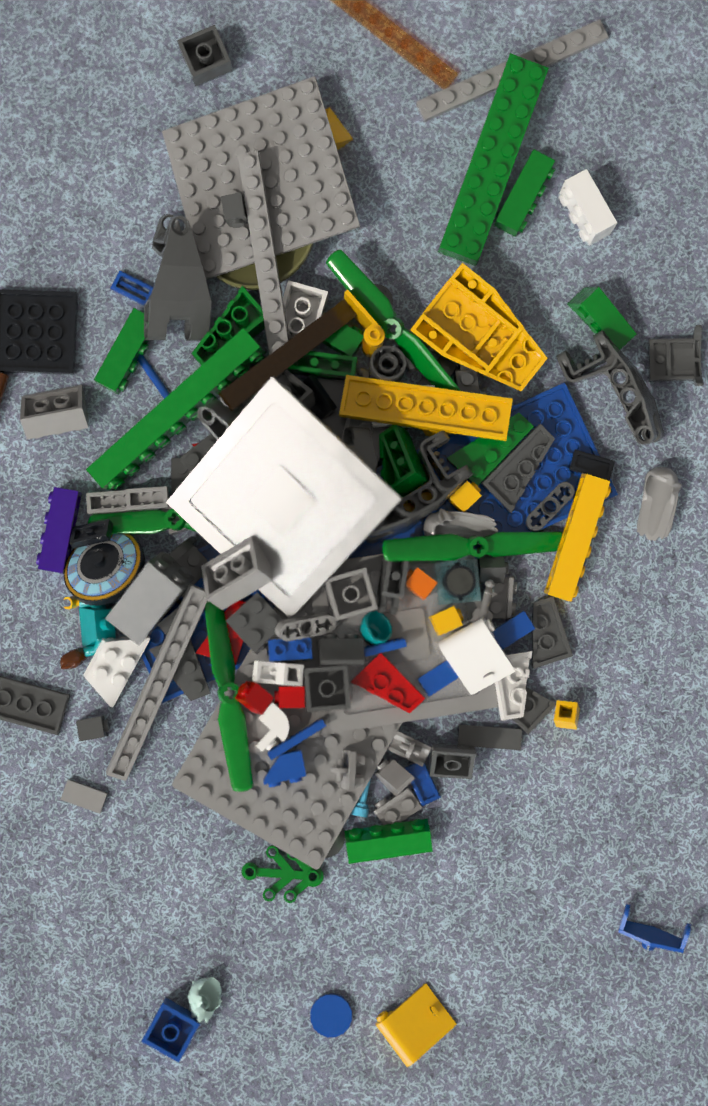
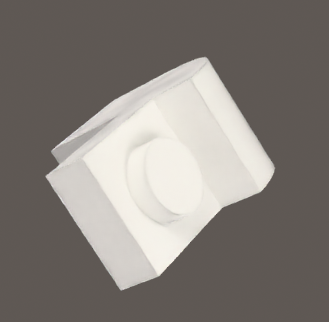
[252,661,304,686]
[256,702,289,752]

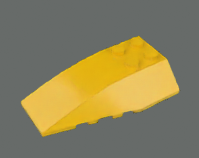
[410,263,548,391]

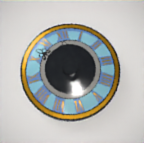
[64,533,145,606]

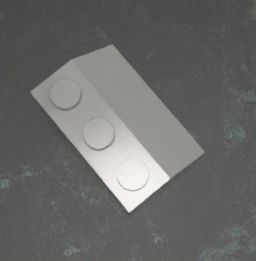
[20,385,88,439]
[201,536,273,610]

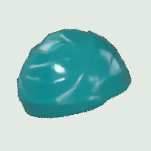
[360,611,392,645]

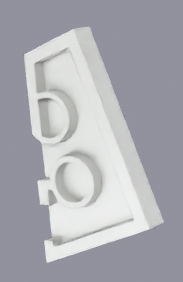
[495,651,532,720]

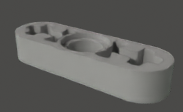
[275,613,336,641]

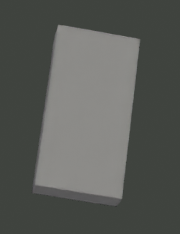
[60,779,108,814]

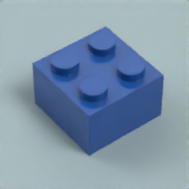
[141,997,201,1063]

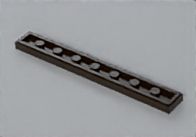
[218,299,357,411]

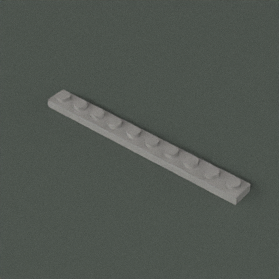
[416,19,609,122]
[237,150,289,355]
[106,584,207,781]

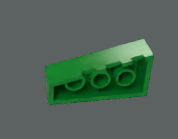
[191,286,265,366]

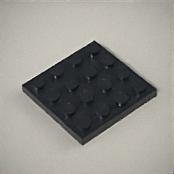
[0,289,78,375]

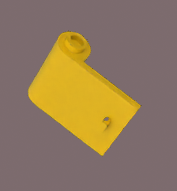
[344,289,385,357]
[375,983,457,1067]

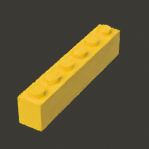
[544,473,611,602]

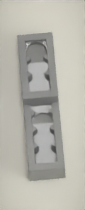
[86,486,169,515]

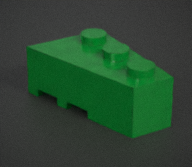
[567,287,637,349]
[379,425,429,498]

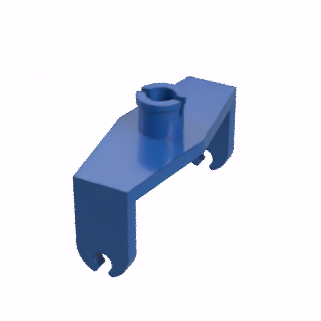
[618,904,692,953]

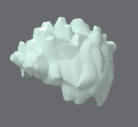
[187,977,222,1023]

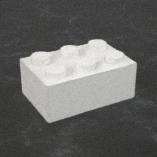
[559,169,617,246]
[283,280,329,351]

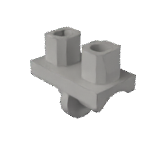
[388,731,431,767]
[330,750,365,790]

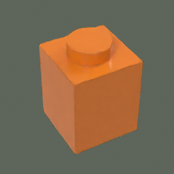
[405,567,437,601]

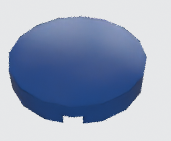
[310,993,352,1037]

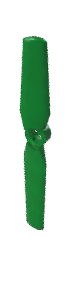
[326,250,461,391]
[87,509,197,534]
[383,532,562,561]
[204,600,253,792]

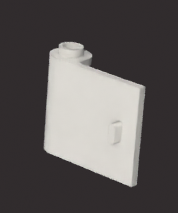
[438,617,515,695]

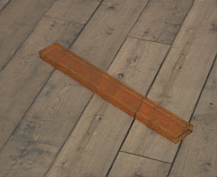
[330,0,458,89]

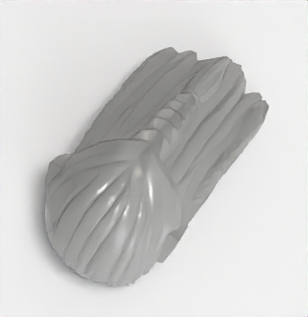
[637,466,682,541]
[423,509,498,545]

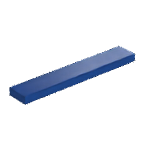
[417,611,535,697]

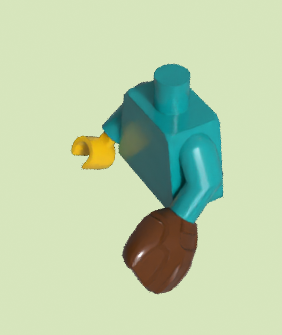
[60,596,116,670]

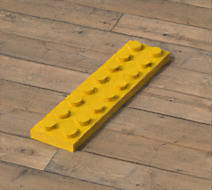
[339,375,513,441]

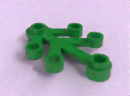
[241,845,324,903]

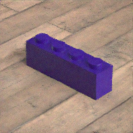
[36,487,82,574]

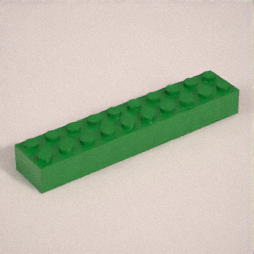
[438,53,549,266]
[86,328,266,490]

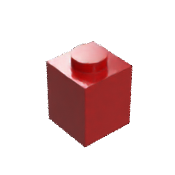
[235,681,274,715]
[274,686,305,708]

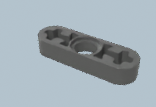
[525,482,575,531]

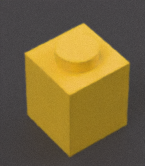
[448,480,482,512]
[429,606,464,636]
[554,700,580,730]

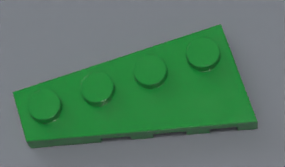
[446,413,534,486]

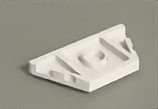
[83,636,150,708]

